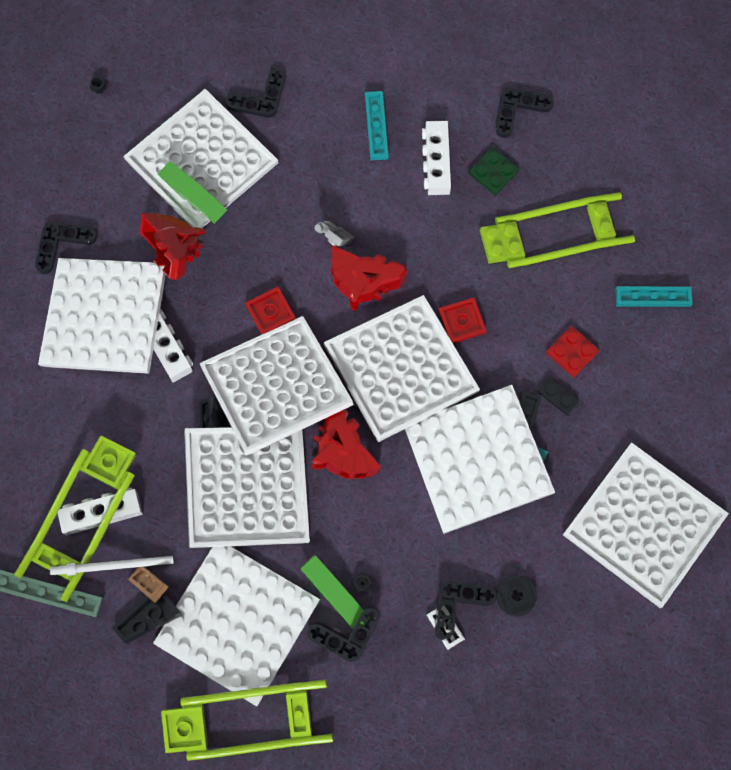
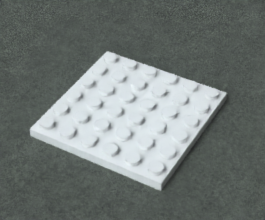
[124,89,278,228]
[38,258,166,374]
[324,295,480,442]
[200,316,353,456]
[405,385,555,534]
[185,428,310,548]
[563,442,729,608]
[153,546,320,706]

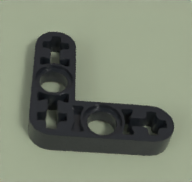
[226,69,285,118]
[496,89,554,138]
[35,222,97,274]
[435,581,497,640]
[307,606,381,662]

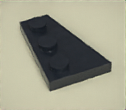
[112,593,183,644]

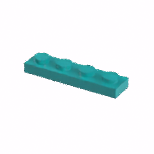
[365,91,389,161]
[615,286,693,307]

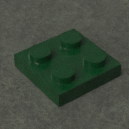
[468,147,520,196]

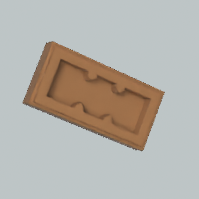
[128,567,168,603]

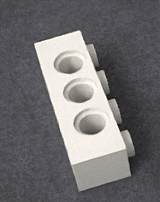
[422,121,451,195]
[154,309,193,383]
[58,488,143,536]

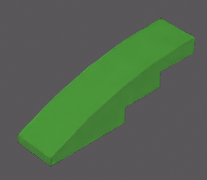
[157,161,227,224]
[300,555,370,630]

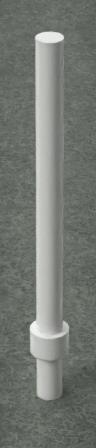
[50,556,173,576]

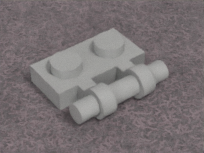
[314,221,355,247]

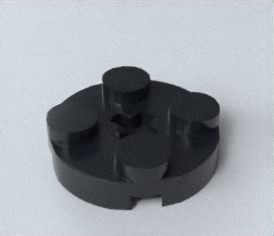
[497,575,537,617]

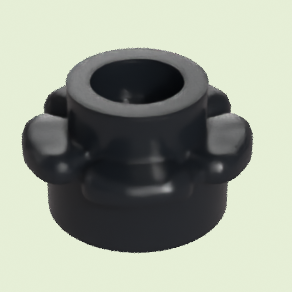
[90,76,107,94]
[353,574,372,593]

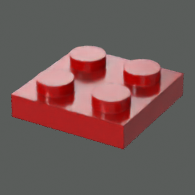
[245,287,296,335]
[438,298,487,344]
[546,326,600,378]

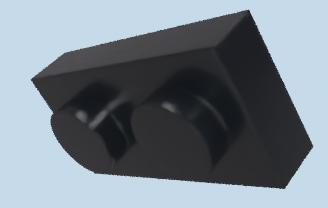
[537,377,580,416]
[520,391,542,431]

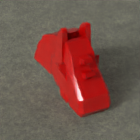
[140,213,206,280]
[331,245,407,311]
[311,409,381,480]

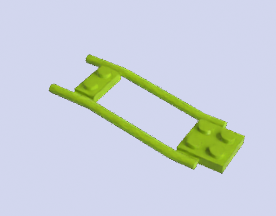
[480,192,635,268]
[14,436,136,602]
[161,679,333,761]

